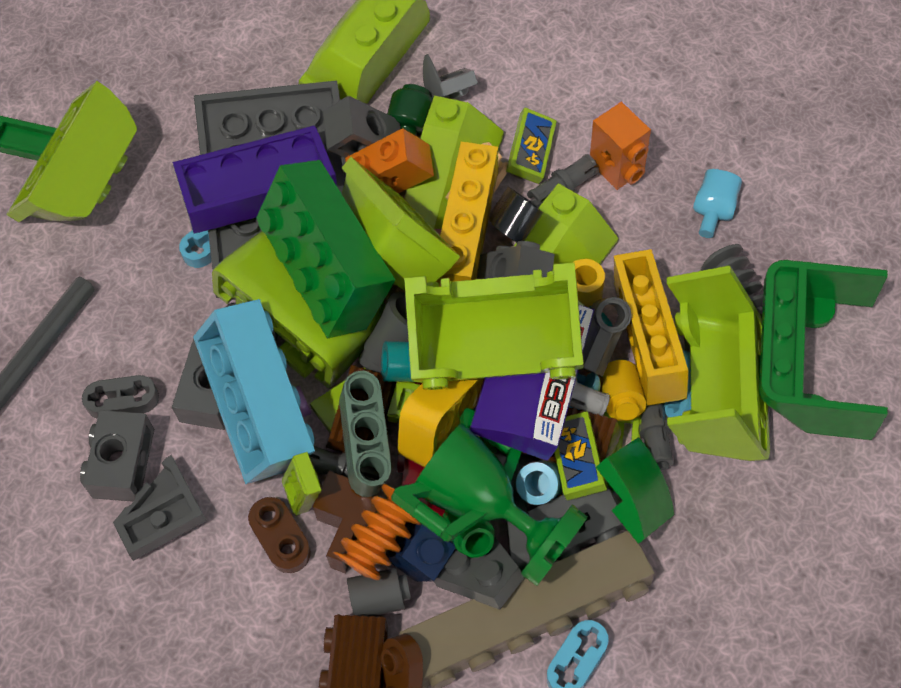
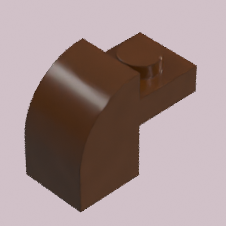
[313,471,377,574]

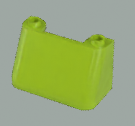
[212,231,386,389]
[404,262,584,390]

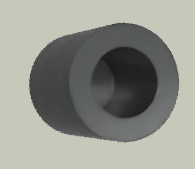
[347,568,411,617]

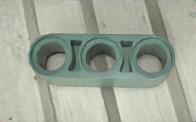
[339,371,391,497]

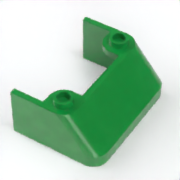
[759,260,888,440]

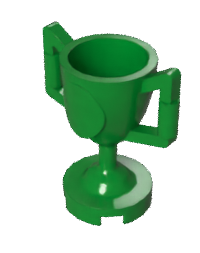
[391,408,588,586]

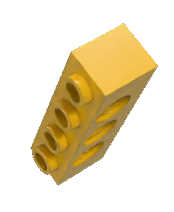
[436,142,498,287]
[614,249,688,406]

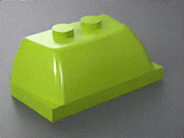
[299,0,430,104]
[6,81,137,222]
[342,157,460,291]

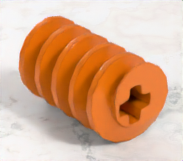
[332,484,421,581]

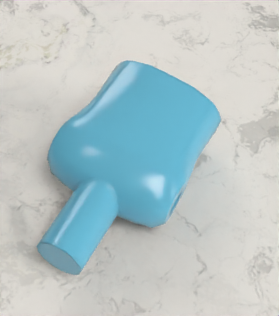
[693,169,742,238]

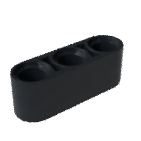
[489,186,544,242]

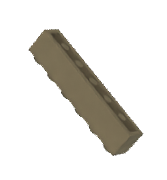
[399,531,655,688]

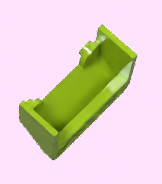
[667,266,770,461]

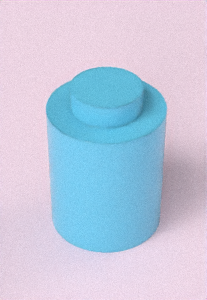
[516,460,563,505]

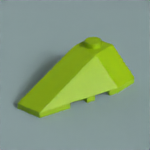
[405,95,504,229]
[514,183,619,271]

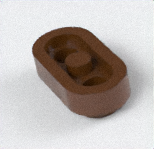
[248,497,311,573]
[381,633,423,688]

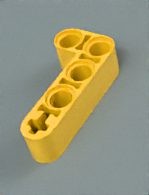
[398,378,485,467]

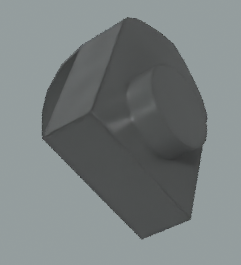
[423,54,478,99]

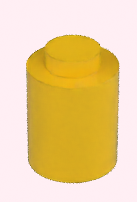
[573,259,605,307]
[599,360,646,421]

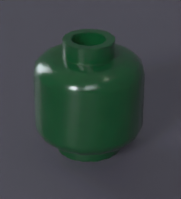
[387,84,433,136]

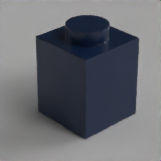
[386,523,456,582]

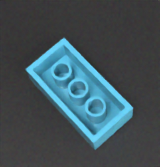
[193,299,315,485]

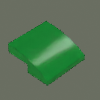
[596,437,675,544]

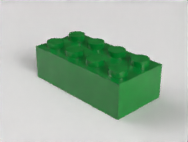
[256,160,395,339]

